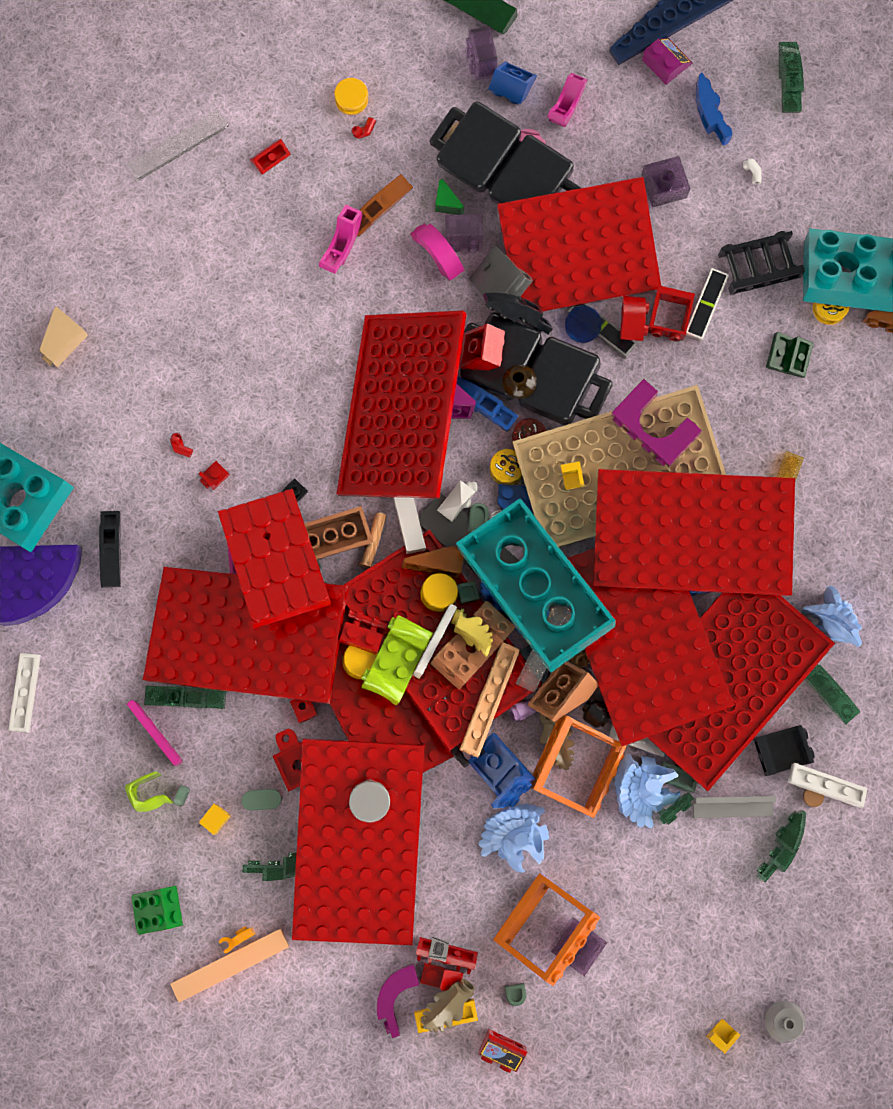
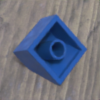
[488,61,537,104]

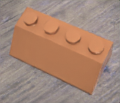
[304,506,373,560]

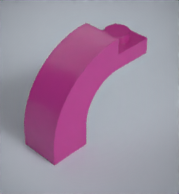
[547,73,588,127]
[319,204,362,274]
[410,223,464,281]

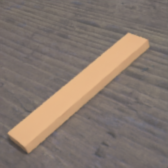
[459,642,520,758]
[171,929,289,1002]

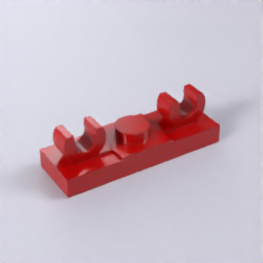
[416,937,478,974]

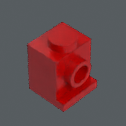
[290,699,318,724]

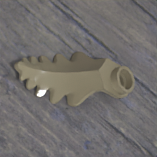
[539,713,575,770]
[421,979,475,1033]

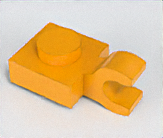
[218,926,256,953]

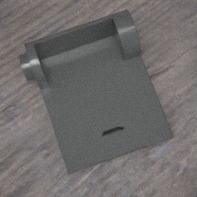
[469,244,533,315]

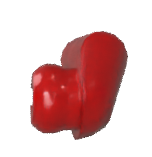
[352,117,376,139]
[170,433,193,458]

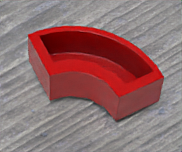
[620,296,649,341]

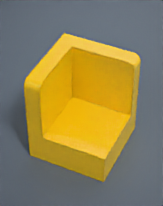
[561,461,585,490]
[199,803,231,835]
[706,1019,740,1054]

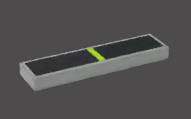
[568,303,637,358]

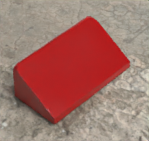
[250,139,291,175]

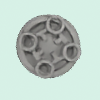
[349,779,390,822]

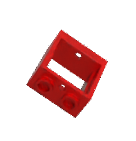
[648,285,695,342]

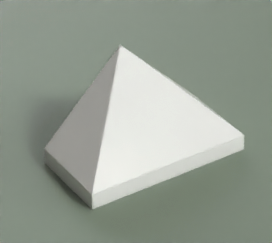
[437,480,475,522]

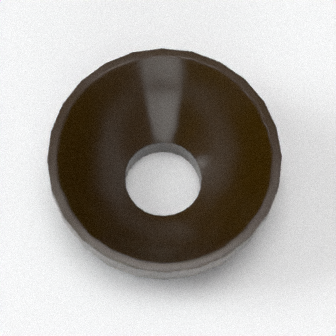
[502,365,537,399]

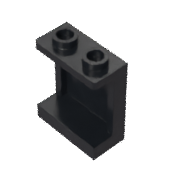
[753,725,815,776]

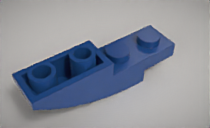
[696,73,732,146]
[456,376,518,432]

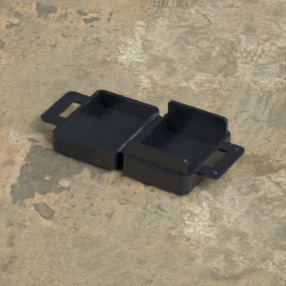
[430,101,581,204]
[459,313,613,426]

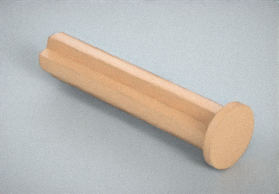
[358,512,387,569]

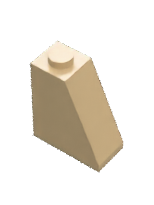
[39,306,88,368]

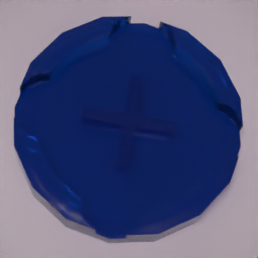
[565,306,602,343]

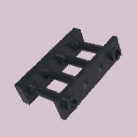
[718,231,805,295]

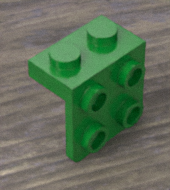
[131,885,183,935]

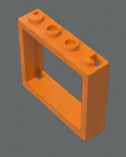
[531,715,627,818]
[493,873,601,986]

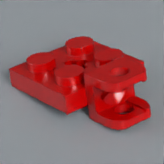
[272,728,303,792]

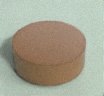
[803,789,824,807]

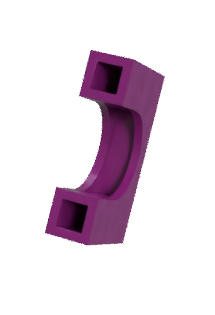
[612,379,702,467]

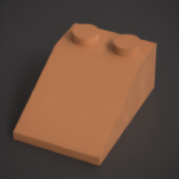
[528,661,599,722]

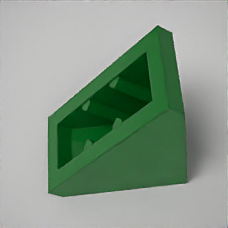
[435,179,464,215]

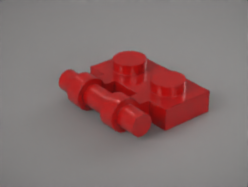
[339,610,387,655]

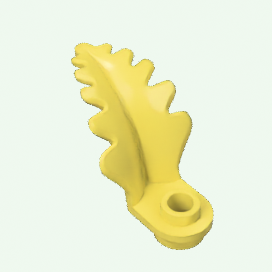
[451,608,493,657]

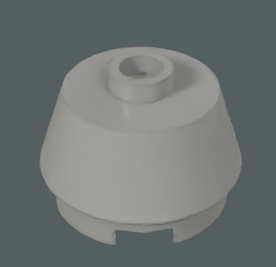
[765,1001,805,1043]

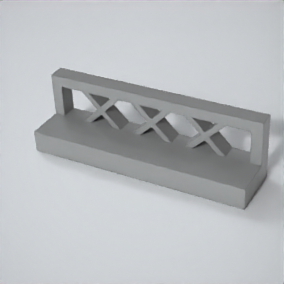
[692,796,776,818]

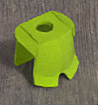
[125,771,174,812]

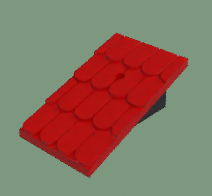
[217,489,331,629]

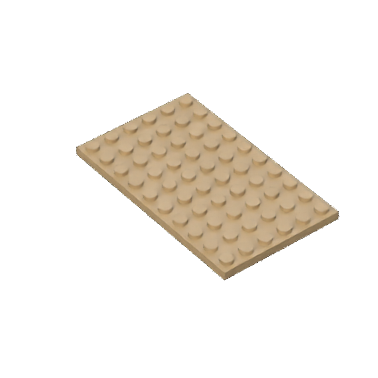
[513,385,726,548]

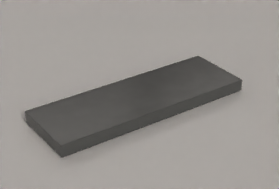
[418,493,520,574]

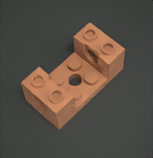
[430,601,516,690]

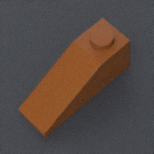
[401,546,463,578]

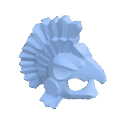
[801,585,862,647]
[614,753,681,828]
[478,803,549,873]

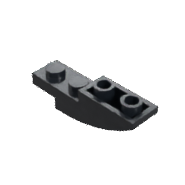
[483,293,553,335]
[99,511,121,588]

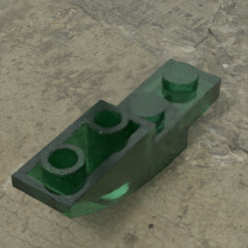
[778,42,804,113]
[804,664,860,725]
[144,685,226,709]
[756,810,806,882]
[242,853,296,881]

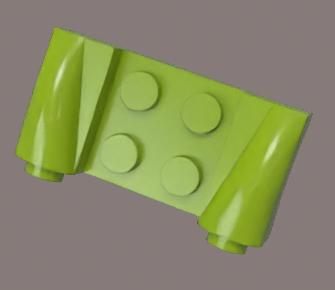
[361,615,433,705]

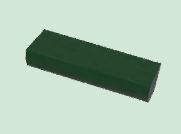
[443,0,518,35]

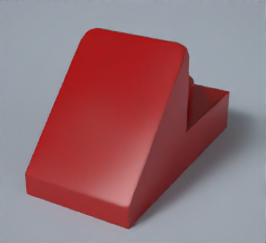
[420,962,464,991]

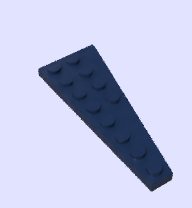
[609,0,733,65]

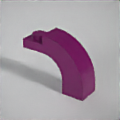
[377,963,420,1038]

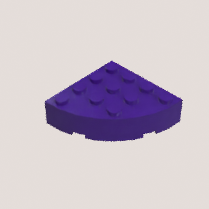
[0,544,82,626]

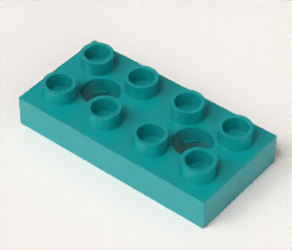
[803,228,893,312]
[0,443,74,552]
[456,498,615,673]

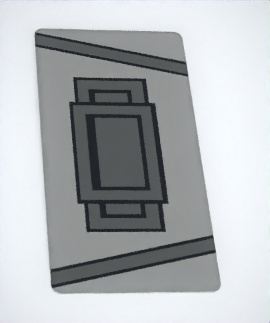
[429,937,450,962]

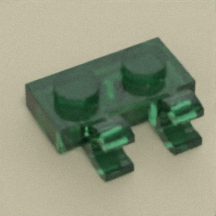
[656,792,694,825]

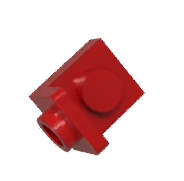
[198,461,230,490]

